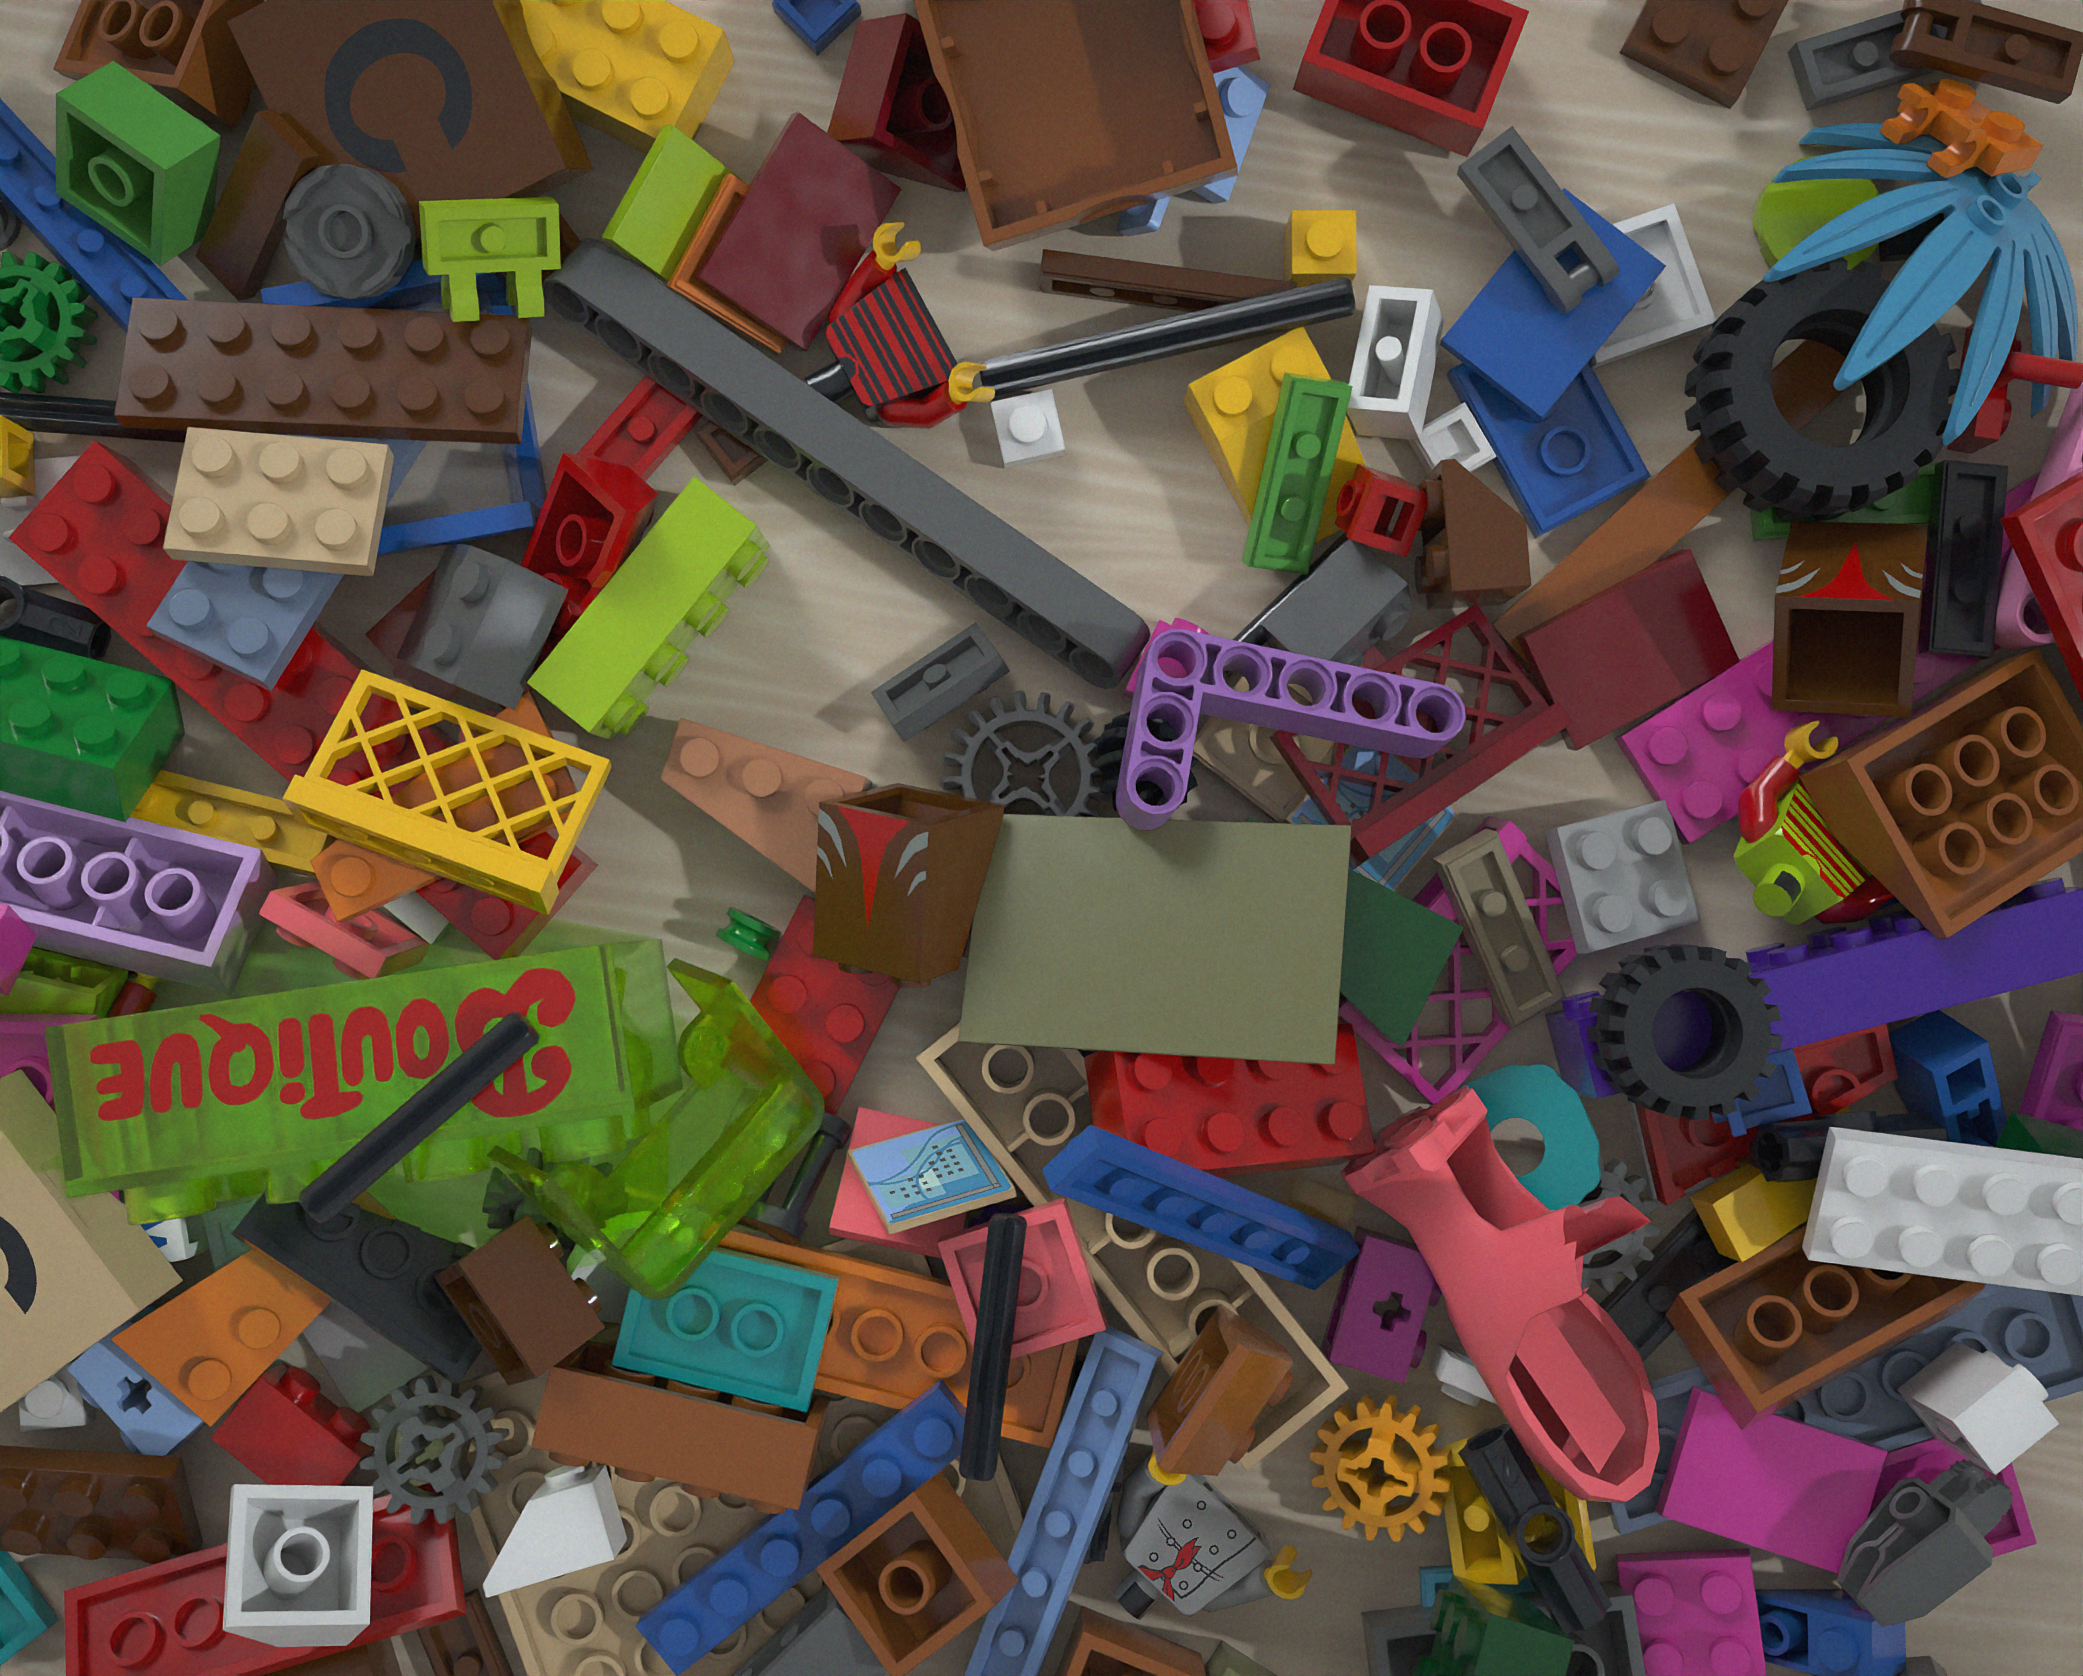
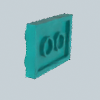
[612,1230,841,1412]

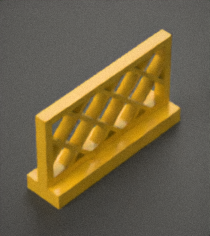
[282,669,612,915]

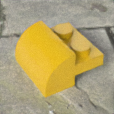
[1440,1436,1596,1585]

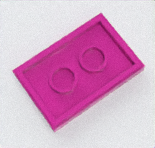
[1655,1386,1888,1574]

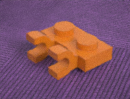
[1879,78,2044,178]

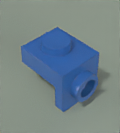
[1712,1048,1812,1137]

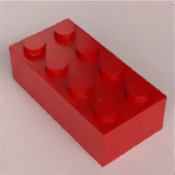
[1084,1023,1375,1177]

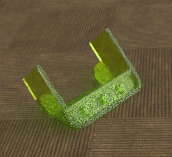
[487,958,825,1300]

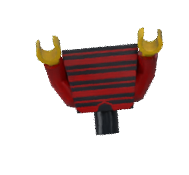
[804,222,995,429]

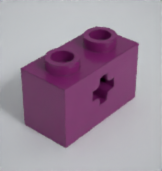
[1321,1226,1442,1384]

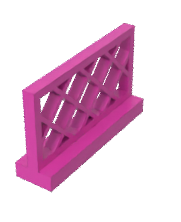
[1338,816,1578,1105]

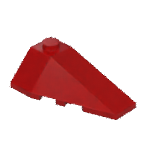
[497,452,659,710]

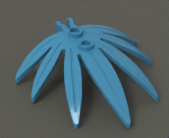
[1763,123,2078,446]

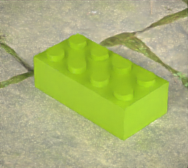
[527,476,770,741]

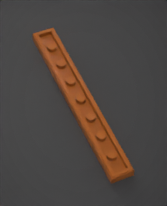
[1491,340,1849,674]

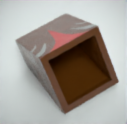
[1771,521,1928,718]
[813,783,1004,988]

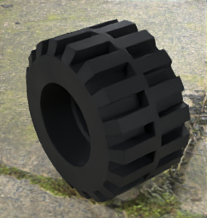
[1587,944,1783,1120]

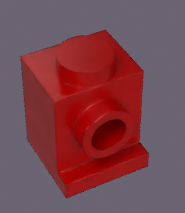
[1334,464,1427,557]

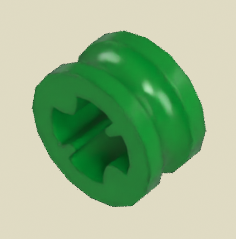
[716,907,781,961]

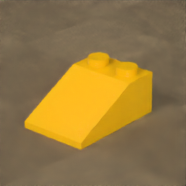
[1183,327,1366,544]

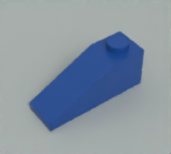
[1889,1010,2007,1147]

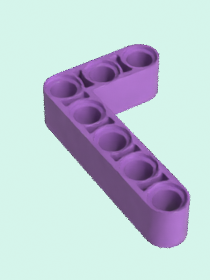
[1116,629,1466,830]

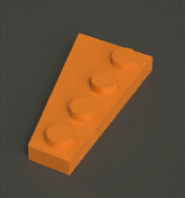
[310,691,578,923]

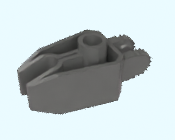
[1837,1459,2014,1627]

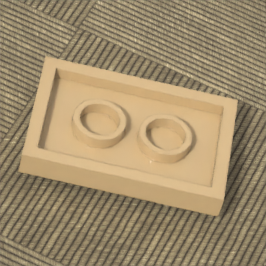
[163,427,394,577]

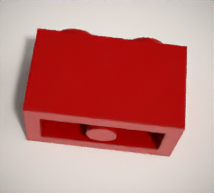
[211,1363,375,1486]

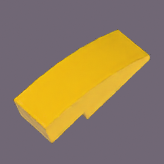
[1690,1107,1849,1262]

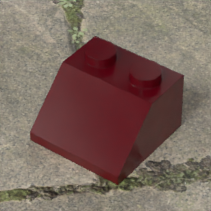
[827,13,966,192]

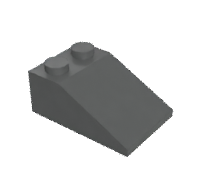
[397,543,568,711]

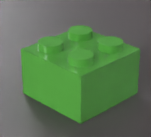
[56,61,221,267]

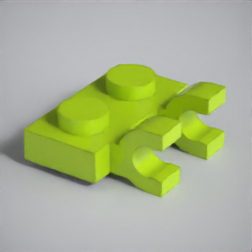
[419,197,561,322]

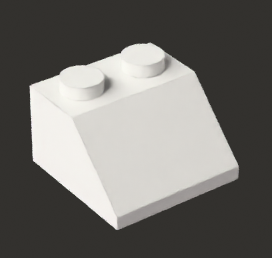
[222,1484,373,1647]

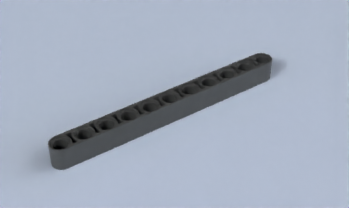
[542,238,1151,689]

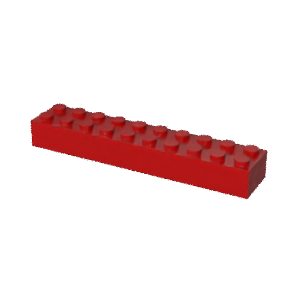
[8,440,598,962]

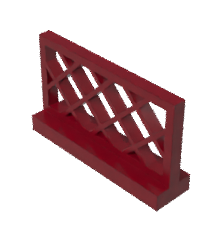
[1269,603,1573,870]

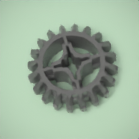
[940,690,1111,817]

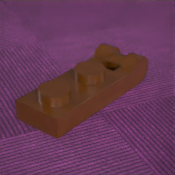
[1889,0,2083,104]

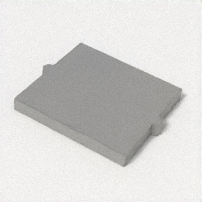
[302,1302,429,1413]

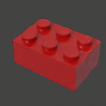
[1293,0,1529,157]

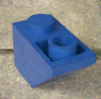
[1755,1589,1906,1676]

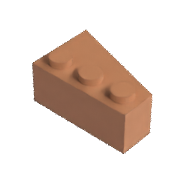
[660,718,872,893]

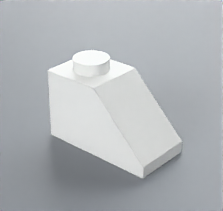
[483,1465,627,1598]

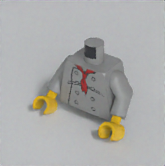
[1113,1449,1313,1620]

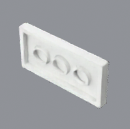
[1802,1127,2083,1296]

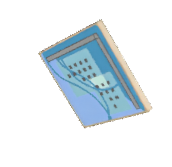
[1284,745,1460,891]
[848,1118,1016,1235]

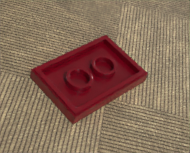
[694,111,902,352]
[1516,549,1740,751]

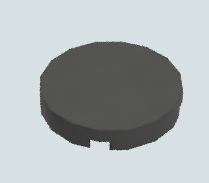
[283,164,417,300]

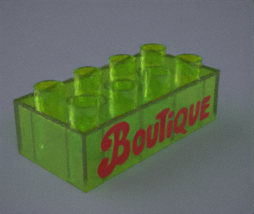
[45,939,683,1225]

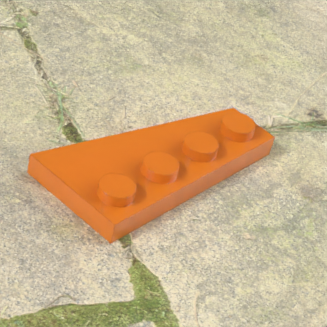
[111,1190,399,1427]

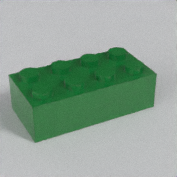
[0,636,185,822]

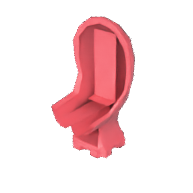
[1340,1085,1660,1503]

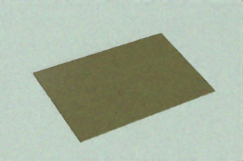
[958,814,1351,1065]

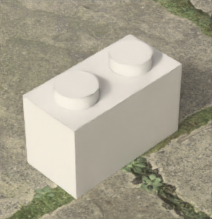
[1347,285,1444,441]
[1897,1342,2059,1475]

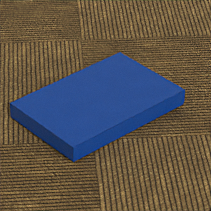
[1440,188,1666,422]
[1446,362,1651,539]

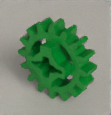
[0,251,98,394]

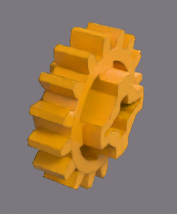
[1309,1394,1454,1542]

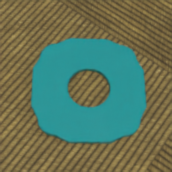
[1458,1064,1601,1211]

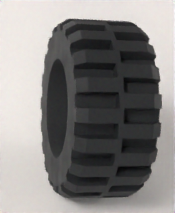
[1684,257,1961,522]

